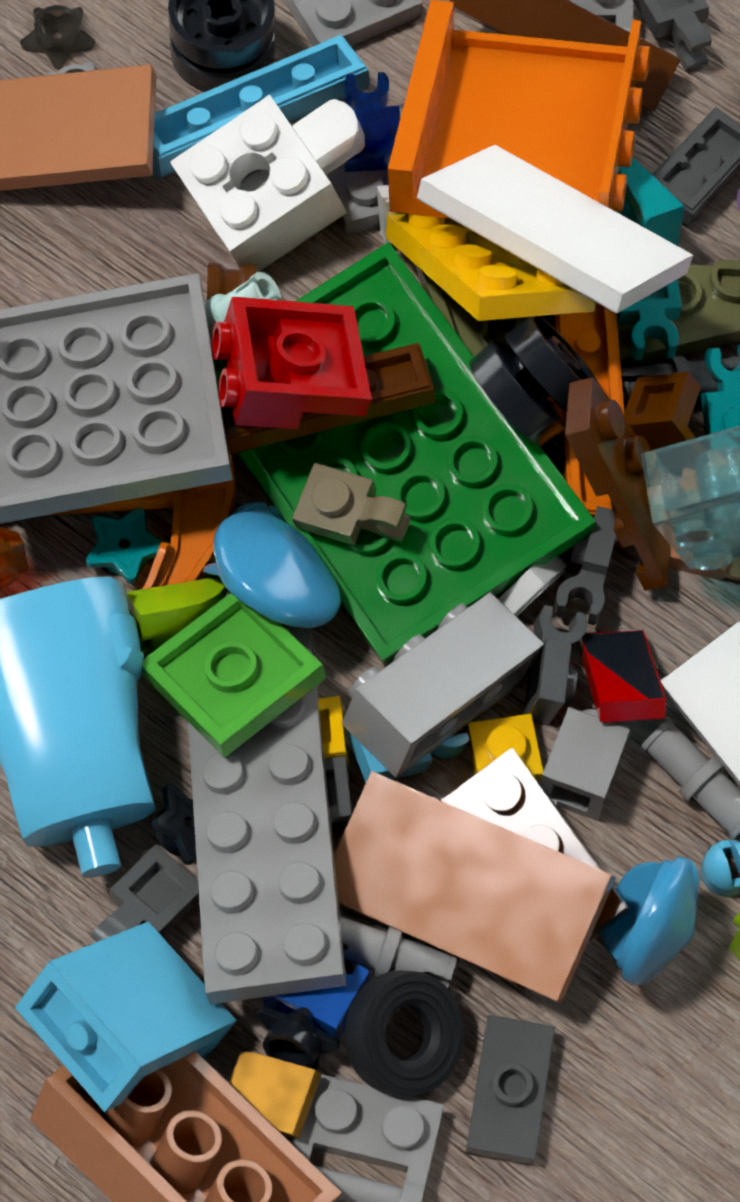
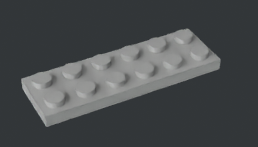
[188,627,347,1004]

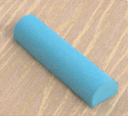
[152,35,370,179]

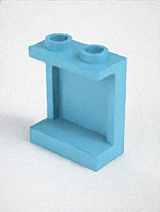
[15,921,237,1112]

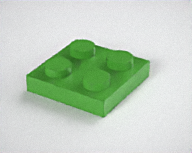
[142,593,326,758]

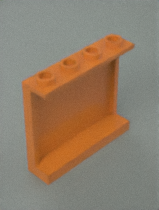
[388,0,651,218]

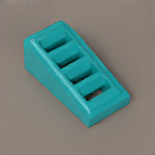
[615,157,684,246]

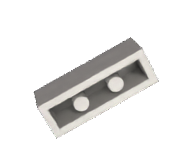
[342,592,544,778]

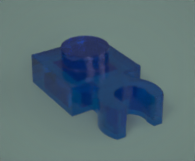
[344,72,400,172]

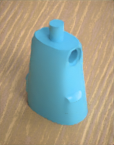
[0,577,156,878]

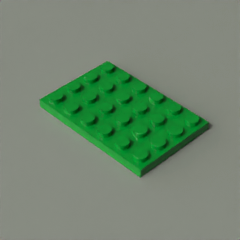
[214,242,596,668]

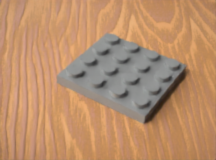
[0,273,233,524]

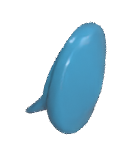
[203,511,341,628]
[601,856,699,986]

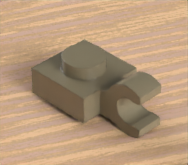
[292,463,411,546]

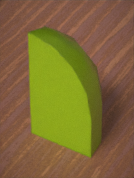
[126,577,226,654]

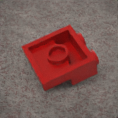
[212,297,372,429]

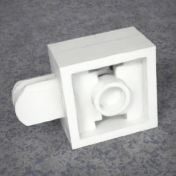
[170,95,365,272]

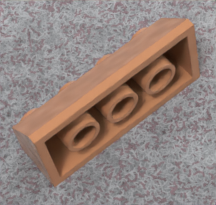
[30,1051,342,1202]

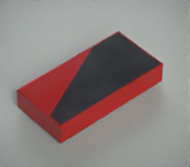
[580,630,666,723]

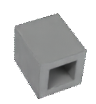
[540,707,630,821]

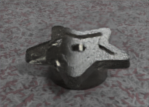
[20,5,95,69]

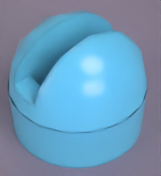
[700,840,740,897]

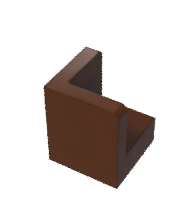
[623,371,709,470]

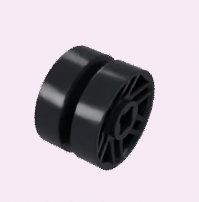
[168,0,275,92]
[469,316,603,448]

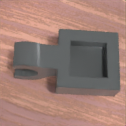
[633,0,712,71]
[554,506,616,625]
[524,605,587,726]
[91,844,199,942]

